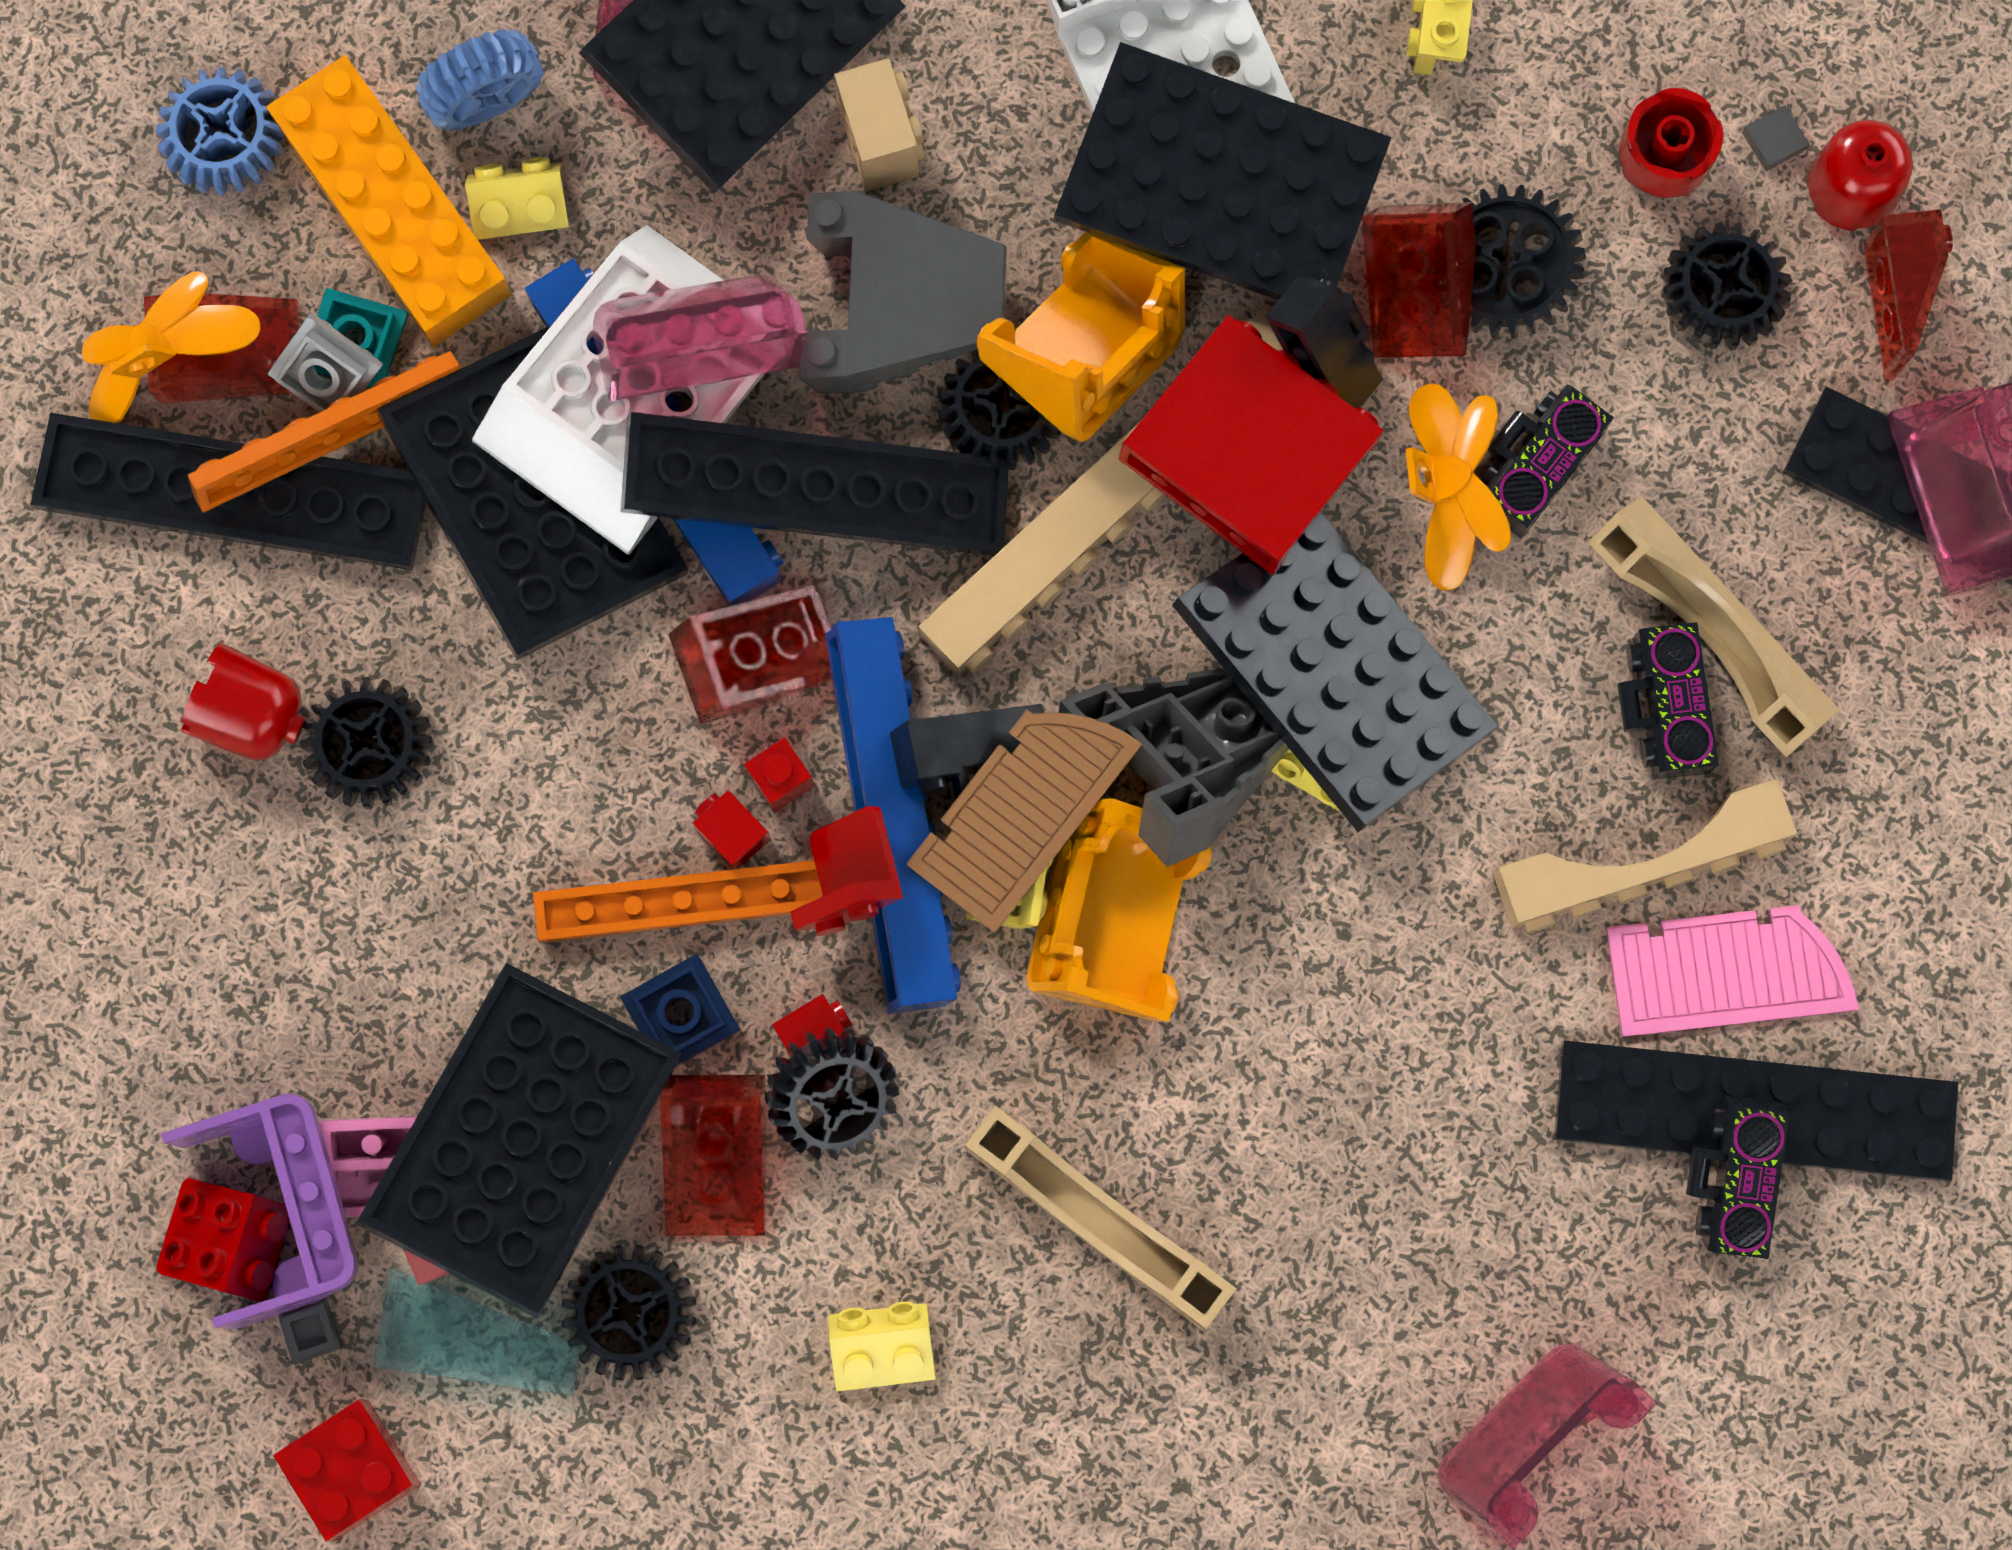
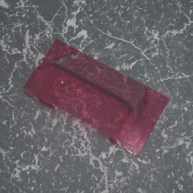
[1887,382,2012,597]

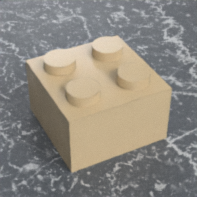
[834,58,925,192]

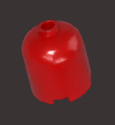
[1806,120,1913,231]
[180,643,306,761]

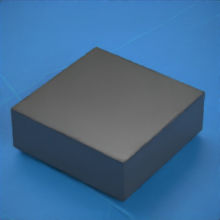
[1742,105,1810,171]
[278,1300,343,1365]

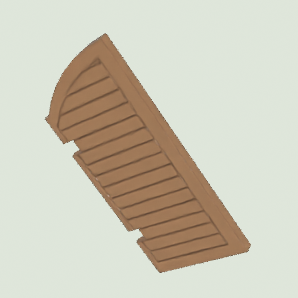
[906,709,1142,933]

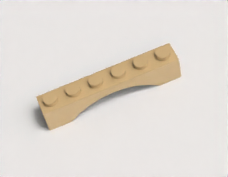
[1588,496,1840,758]
[1493,778,1797,933]
[965,1105,1237,1332]

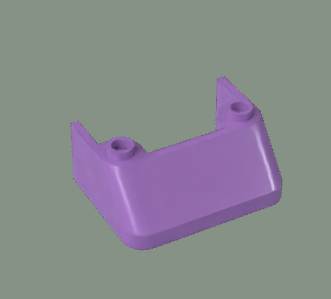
[161,1094,358,1330]

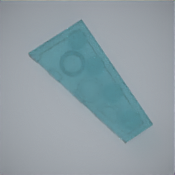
[373,1267,582,1396]

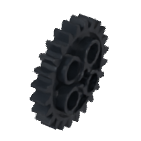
[1429,184,1586,339]

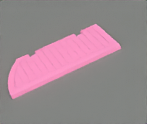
[1606,905,1859,1037]

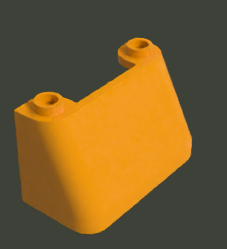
[977,232,1185,442]
[1026,798,1212,1022]

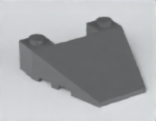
[800,191,1007,394]
[1058,669,1289,867]

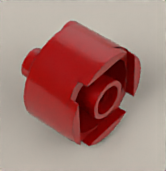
[1619,88,1724,198]

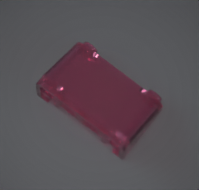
[1437,1343,1658,1549]

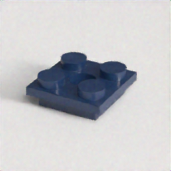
[620,953,741,1066]

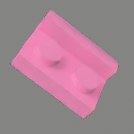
[320,1116,417,1217]

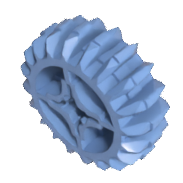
[415,29,544,131]
[156,66,285,196]

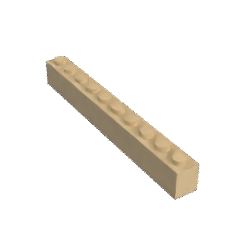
[918,304,1283,677]

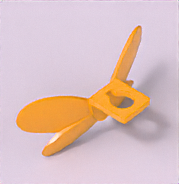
[82,271,261,423]
[1406,383,1512,591]

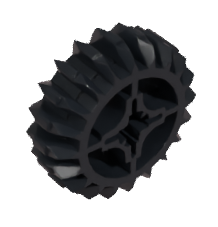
[1661,221,1792,351]
[938,349,1061,471]
[300,677,434,809]
[764,1026,900,1161]
[562,1245,697,1381]

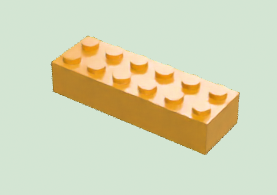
[266,55,512,347]

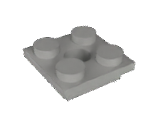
[268,312,383,412]

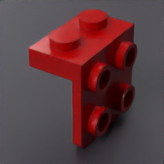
[790,806,903,936]
[156,1178,290,1302]

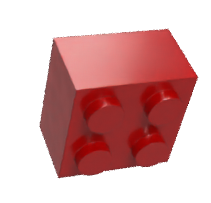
[273,1399,421,1542]

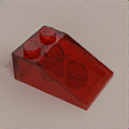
[1362,202,1476,358]
[1863,209,1953,381]
[144,293,299,404]
[668,585,832,724]
[660,1075,767,1236]

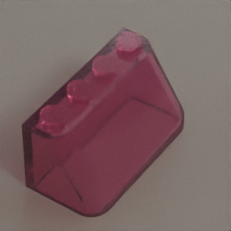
[593,274,807,402]

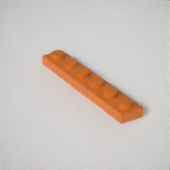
[188,351,460,513]
[533,860,823,943]

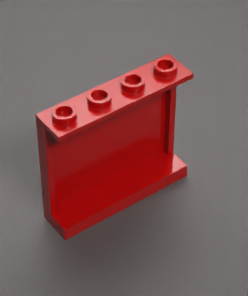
[1118,315,1384,575]

